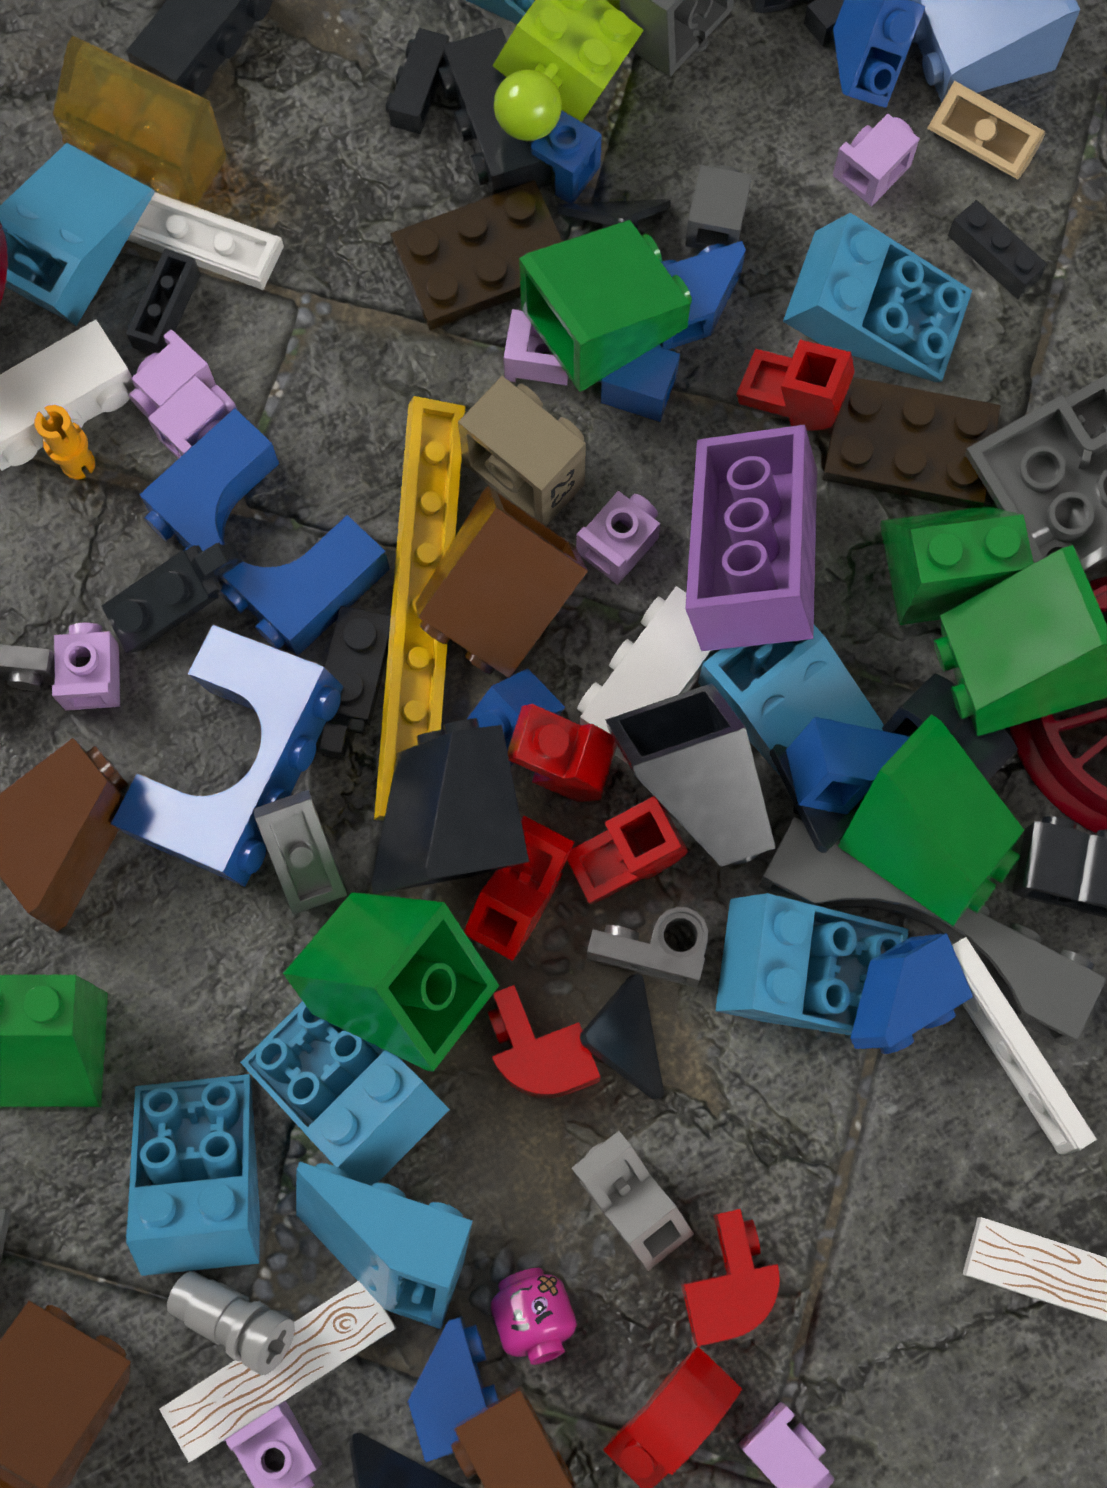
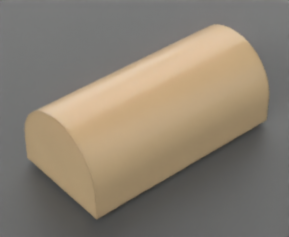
[927,81,1045,180]

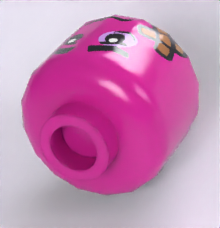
[491,1268,577,1365]

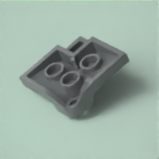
[965,374,1107,574]

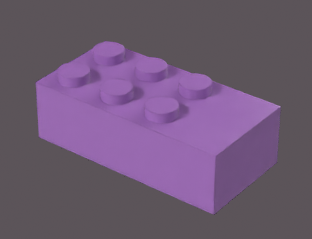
[685,425,817,651]

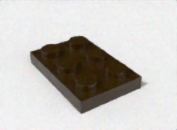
[390,180,562,331]
[822,377,1001,509]

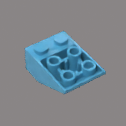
[0,143,155,326]
[783,213,972,383]
[698,625,884,774]
[715,893,909,1035]
[240,1001,450,1186]
[126,1074,260,1276]
[296,1162,472,1329]

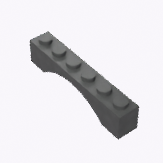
[758,817,1107,1046]

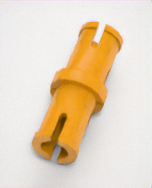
[34,405,95,480]

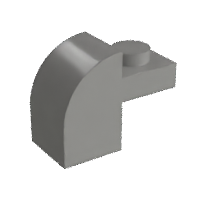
[572,1131,694,1271]

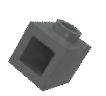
[685,165,752,250]

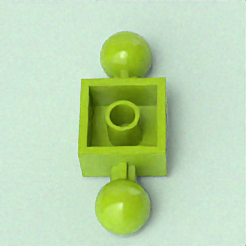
[492,0,644,141]

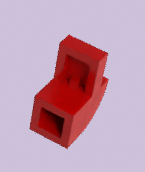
[736,339,855,431]
[507,704,617,802]
[567,796,688,905]
[464,816,575,961]
[487,985,601,1099]
[681,1209,780,1346]
[603,1346,742,1488]

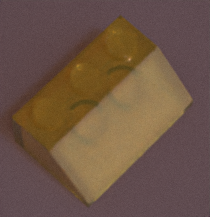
[53,35,227,206]

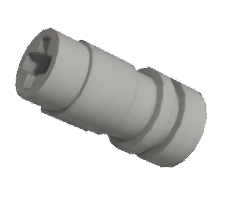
[167,1271,295,1375]

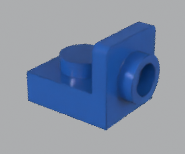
[531,111,602,203]

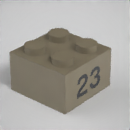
[458,376,586,526]

